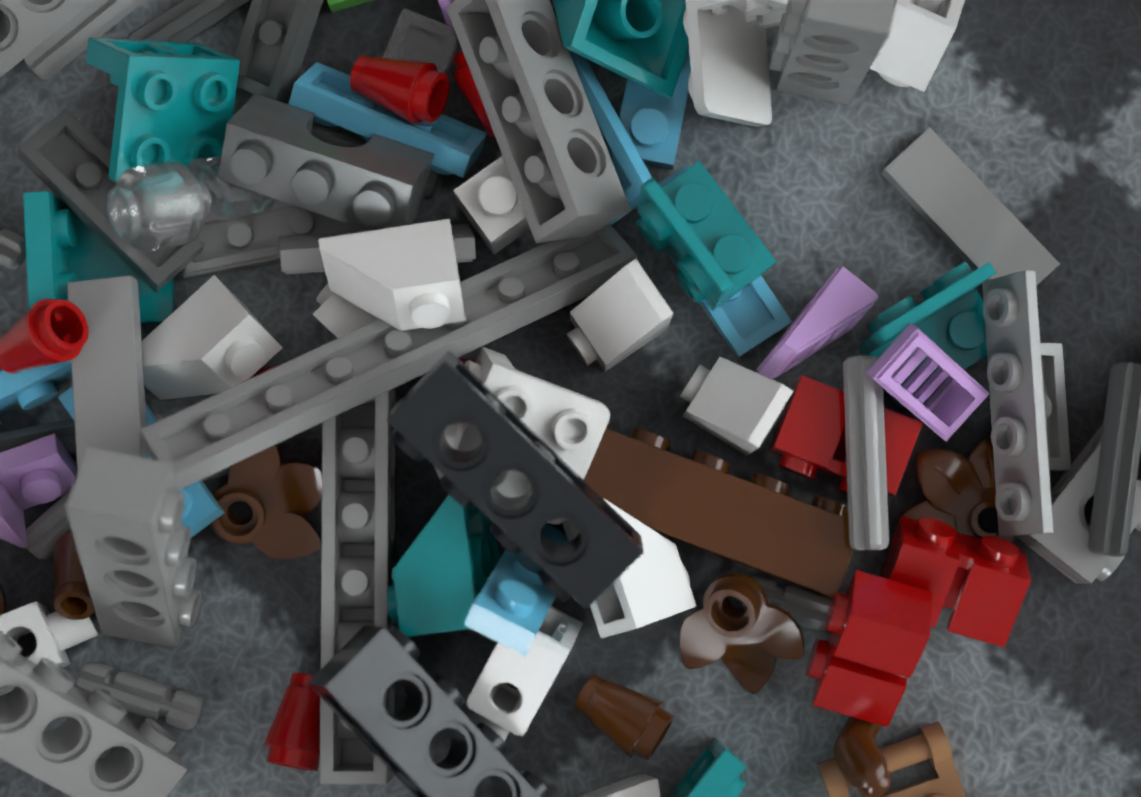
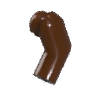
[834,716,892,797]

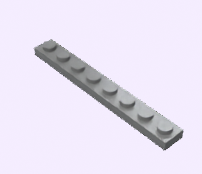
[140,225,638,491]

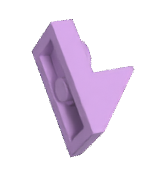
[0,433,78,548]

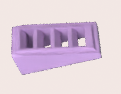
[756,266,878,379]
[866,323,990,441]

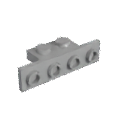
[982,270,1071,537]

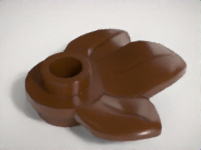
[898,439,1016,542]
[210,444,322,560]
[680,573,804,694]

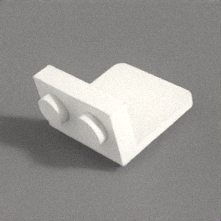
[683,0,788,127]
[434,346,610,524]

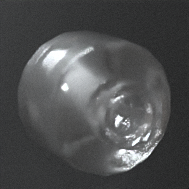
[107,161,211,252]

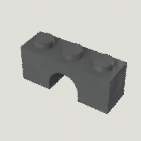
[218,93,434,231]

